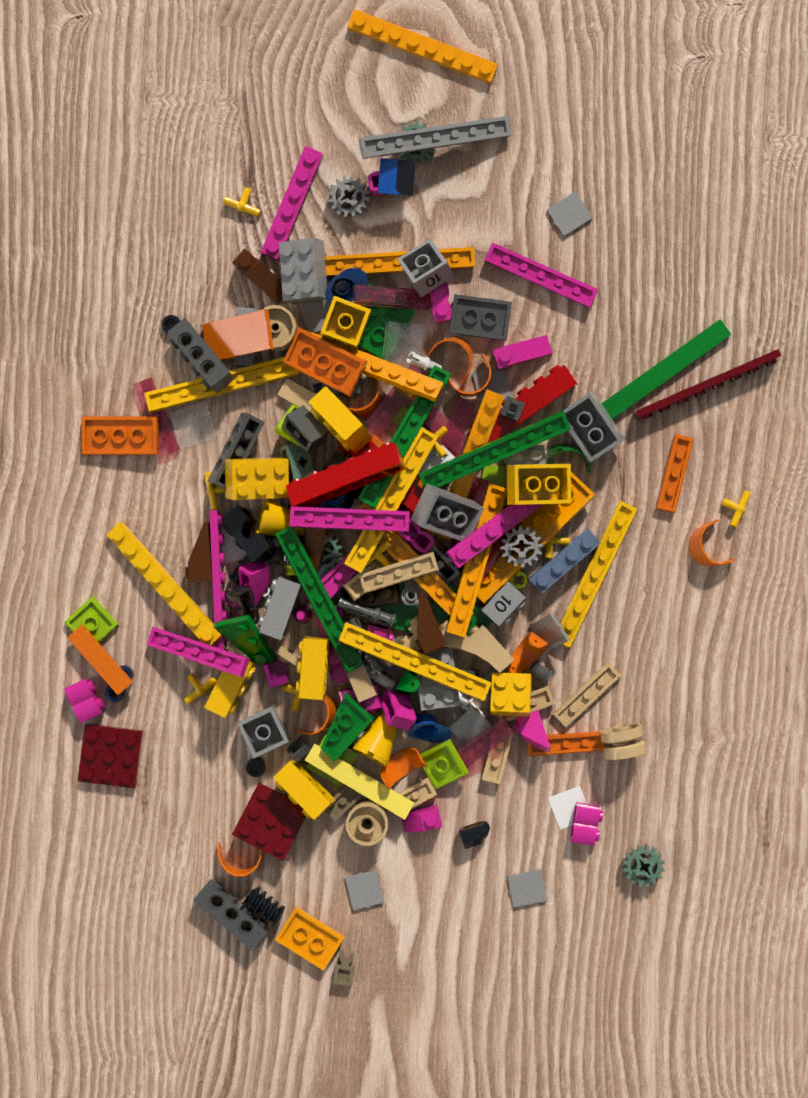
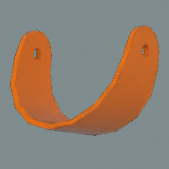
[427,336,474,382]
[448,353,492,397]
[345,379,385,418]
[689,519,735,567]
[506,631,549,673]
[294,694,337,735]
[380,747,428,790]
[217,842,264,877]

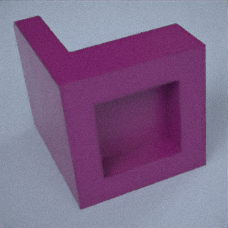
[263,660,290,688]

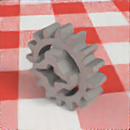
[328,175,370,219]
[501,526,543,569]

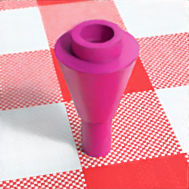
[293,605,312,624]

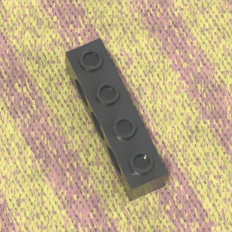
[167,318,235,393]
[207,413,265,491]
[193,879,269,950]

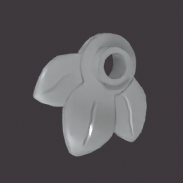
[400,579,432,608]

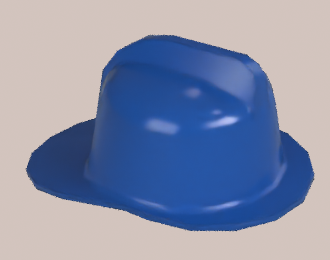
[325,268,368,303]
[407,713,452,743]

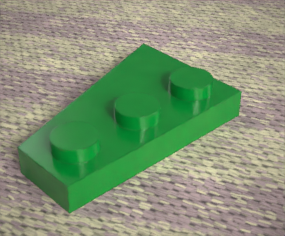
[214,615,276,665]

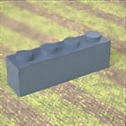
[527,529,601,594]

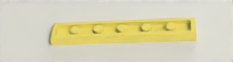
[305,744,414,820]

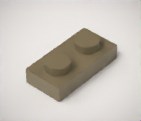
[326,785,364,821]

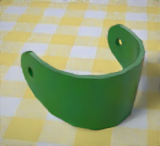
[545,443,591,473]
[395,670,420,699]

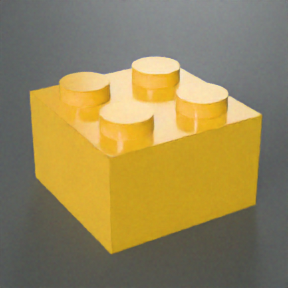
[320,296,371,350]
[490,673,532,717]

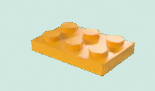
[275,906,344,971]

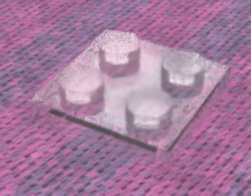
[382,321,425,363]
[170,402,218,450]

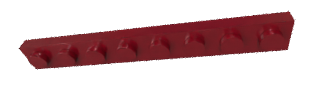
[633,349,782,421]

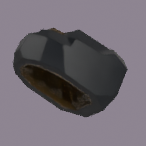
[459,821,490,849]

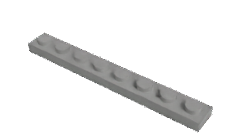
[359,116,512,159]

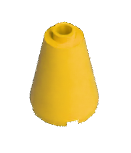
[255,499,307,537]
[353,712,397,767]

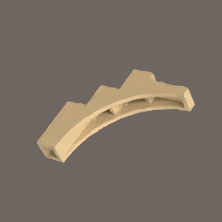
[385,615,514,673]

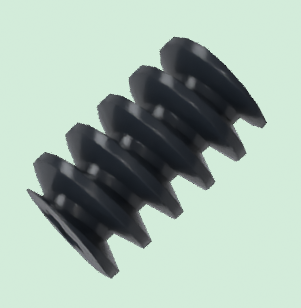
[242,886,285,928]

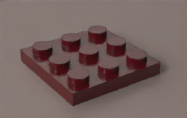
[78,723,143,789]
[232,782,306,861]

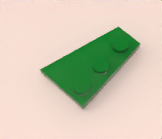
[321,692,375,762]

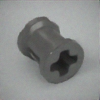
[527,660,553,685]

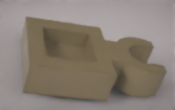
[333,950,355,987]

